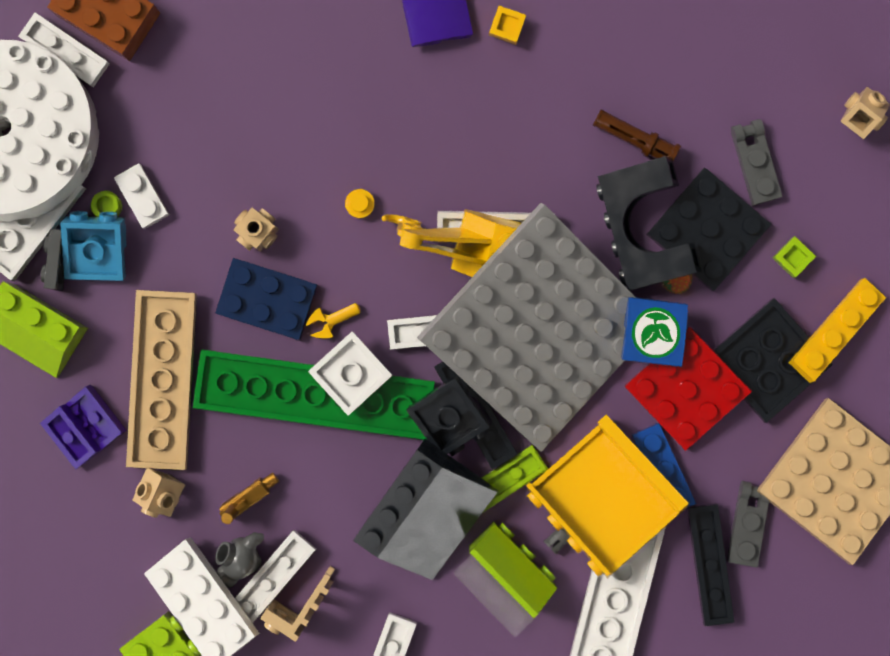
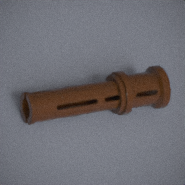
[593,109,681,161]

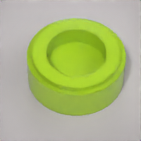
[91,191,122,217]

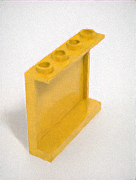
[526,414,689,579]

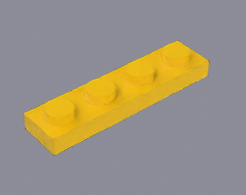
[788,278,886,383]

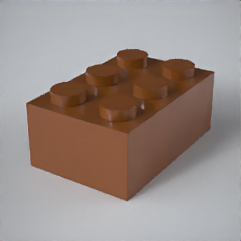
[47,0,160,62]

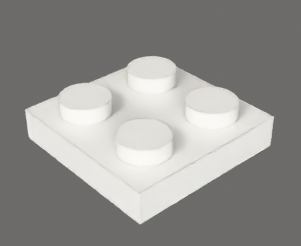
[308,331,393,416]

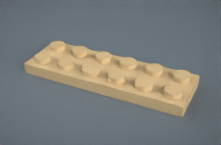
[126,290,197,470]

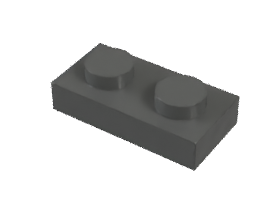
[41,229,64,291]

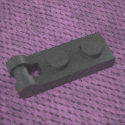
[731,119,782,206]
[726,481,770,568]

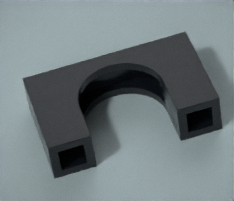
[596,156,702,291]

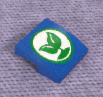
[621,297,688,367]

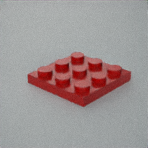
[624,326,752,451]

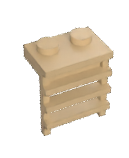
[260,566,335,642]

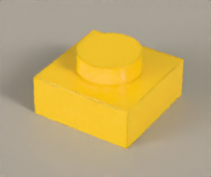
[489,5,526,45]

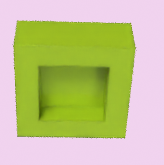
[772,236,816,278]

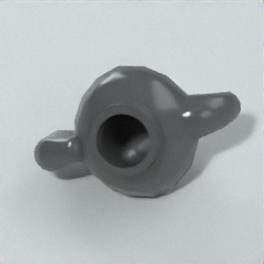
[215,532,264,588]

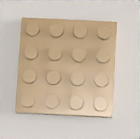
[757,398,890,565]

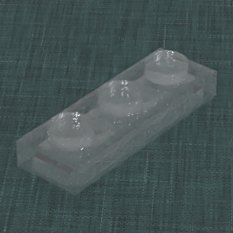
[453,555,536,637]

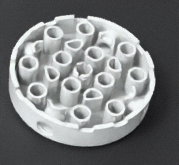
[0,40,99,222]

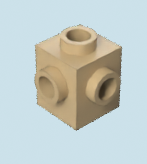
[841,87,890,139]
[234,207,279,252]
[133,468,185,518]

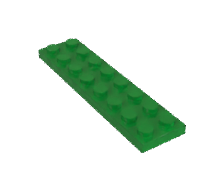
[193,349,435,440]

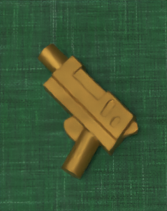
[219,472,280,524]

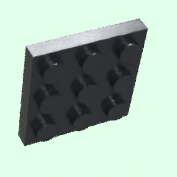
[646,167,772,291]
[714,298,833,423]

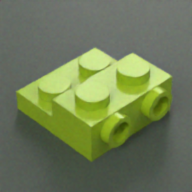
[119,611,202,656]

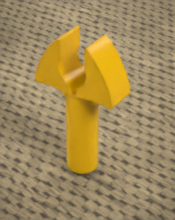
[306,303,361,339]

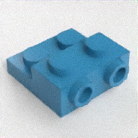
[60,211,127,281]

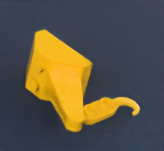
[382,209,521,277]

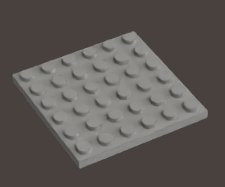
[417,203,636,452]

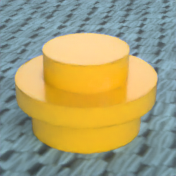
[345,189,375,218]

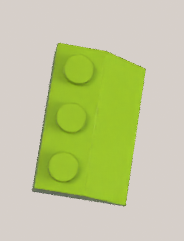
[0,281,88,378]
[469,521,557,618]

